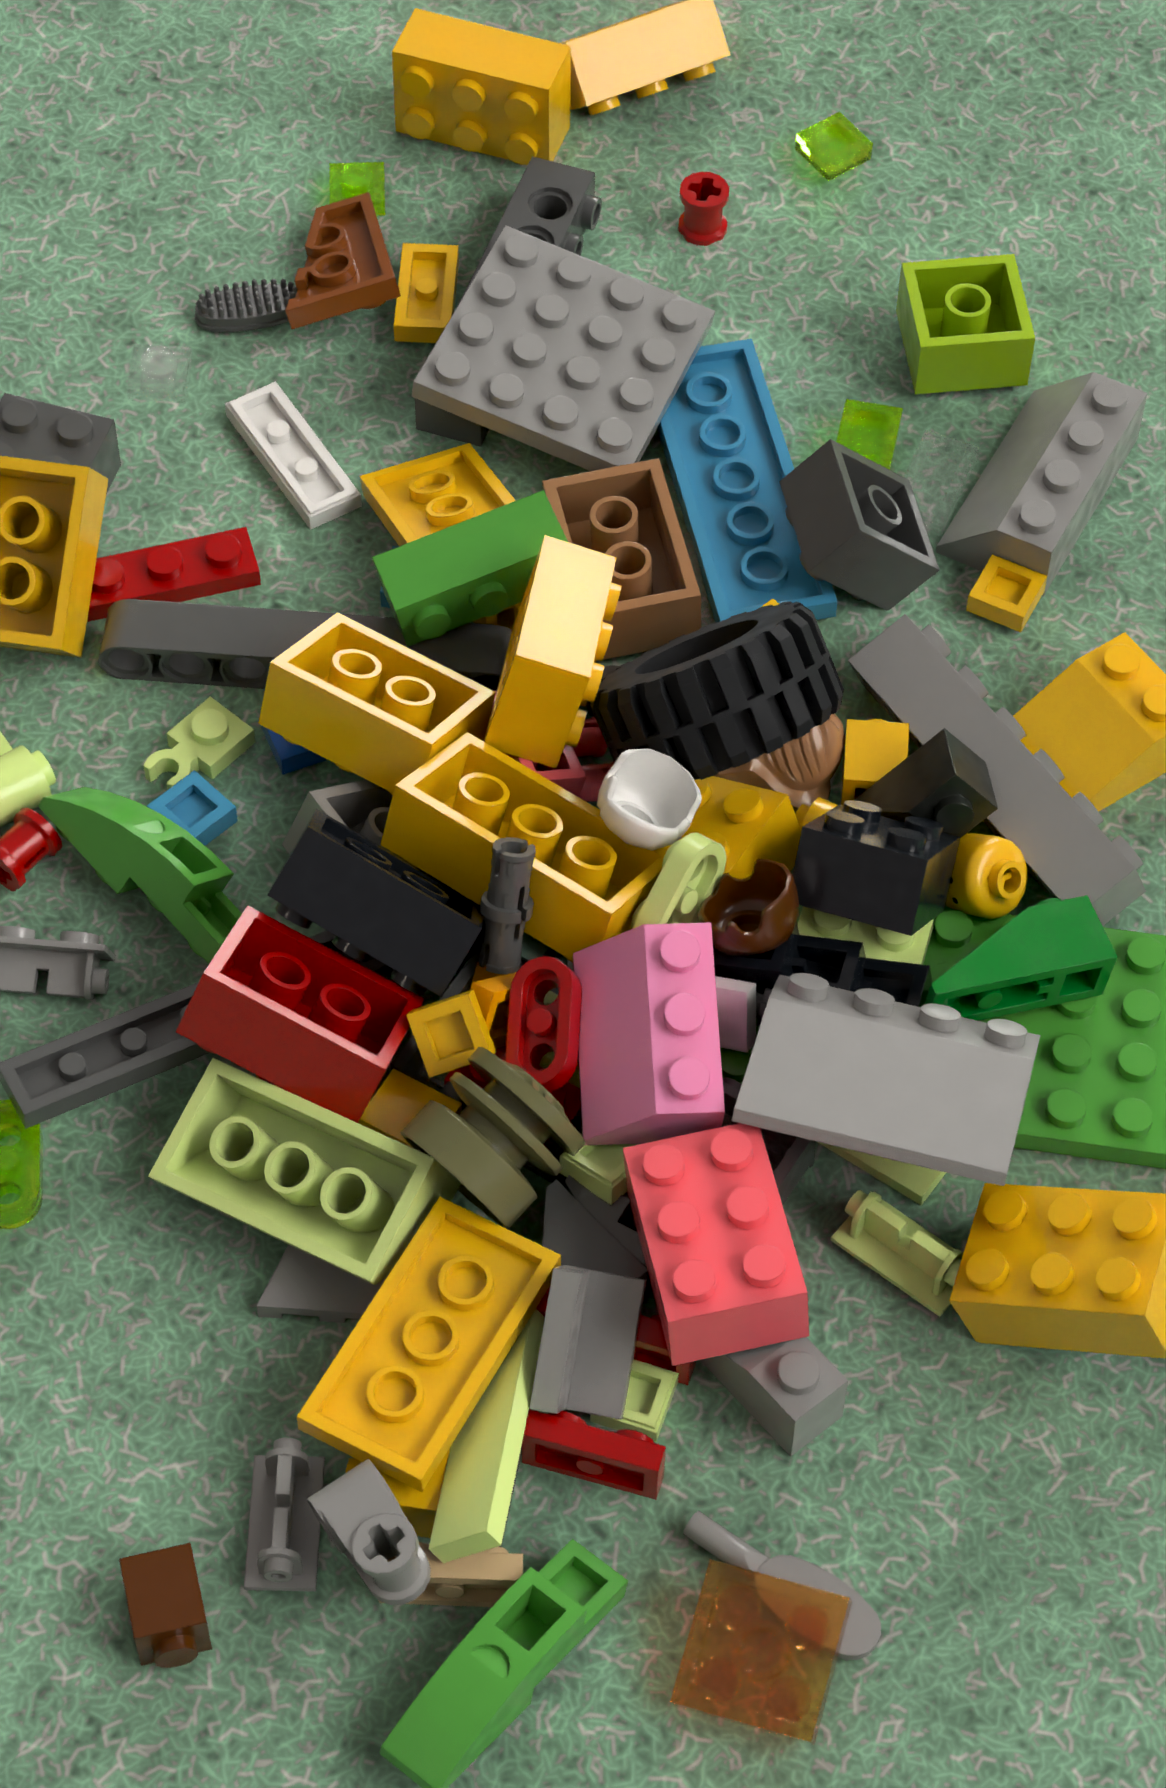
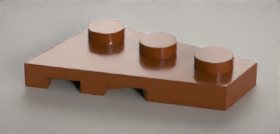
[285,192,401,330]

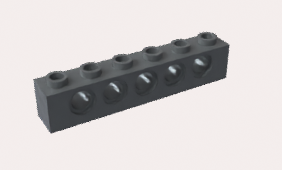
[415,156,602,447]

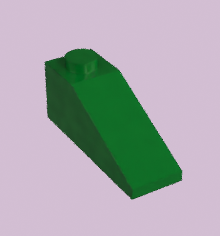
[924,895,1118,1021]

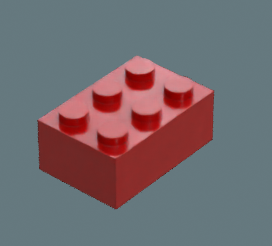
[175,905,424,1123]

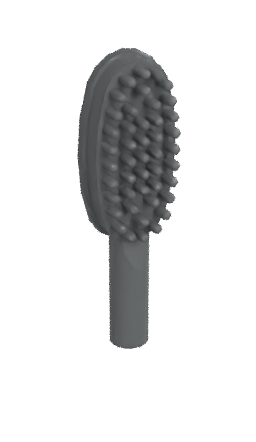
[195,278,297,332]

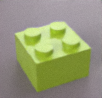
[896,254,1035,394]

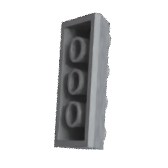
[936,372,1147,597]

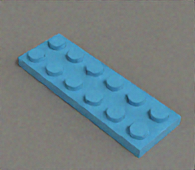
[657,339,838,623]

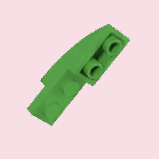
[38,787,242,964]
[380,1539,628,1788]

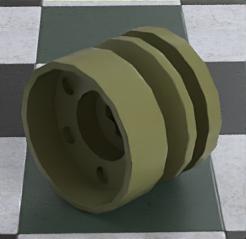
[401,1047,586,1229]

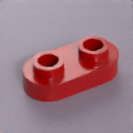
[505,956,582,1092]

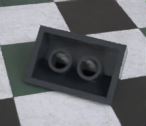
[267,809,484,997]

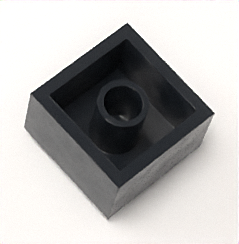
[793,800,960,936]

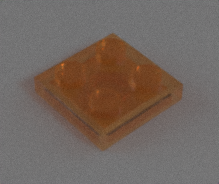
[670,1559,853,1745]

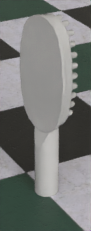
[683,1511,881,1661]

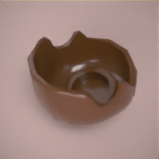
[697,858,799,956]

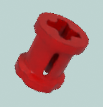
[678,172,729,246]
[0,808,63,892]

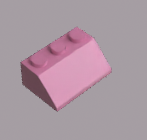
[573,922,725,1145]

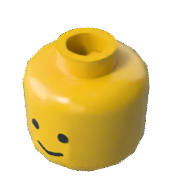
[946,833,1028,919]

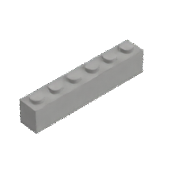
[848,614,1146,926]

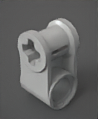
[307,1459,431,1605]

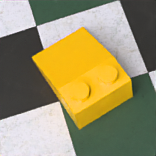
[1013,632,1166,812]

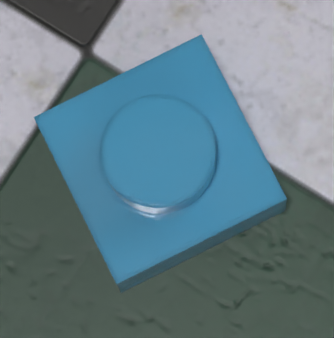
[147,770,238,845]

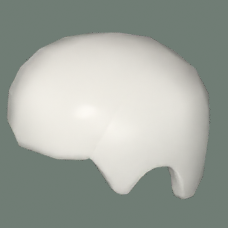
[597,748,702,851]

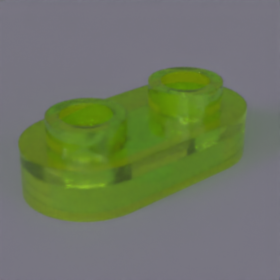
[0,1099,43,1229]

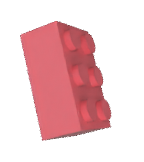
[623,1123,809,1366]

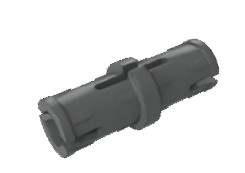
[478,837,536,974]

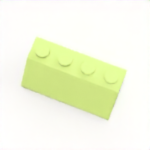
[148,1058,461,1285]

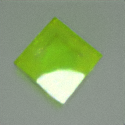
[795,111,873,181]
[329,162,386,216]

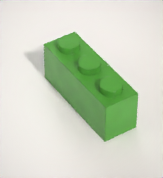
[372,490,568,647]

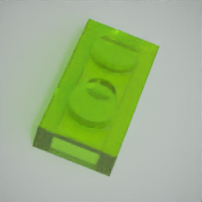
[836,399,903,470]

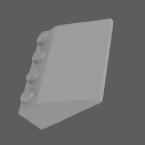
[732,973,1041,1186]

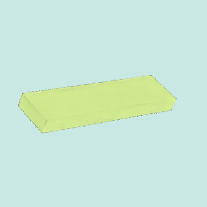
[428,1309,545,1563]

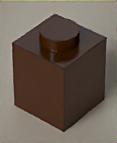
[119,1542,212,1668]

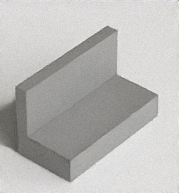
[529,1265,647,1419]

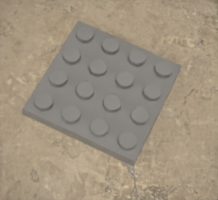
[411,225,715,471]

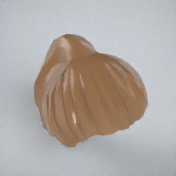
[714,714,845,813]

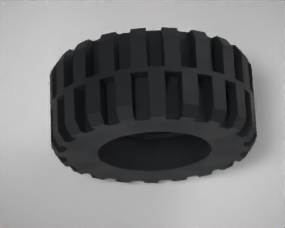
[590,602,844,780]

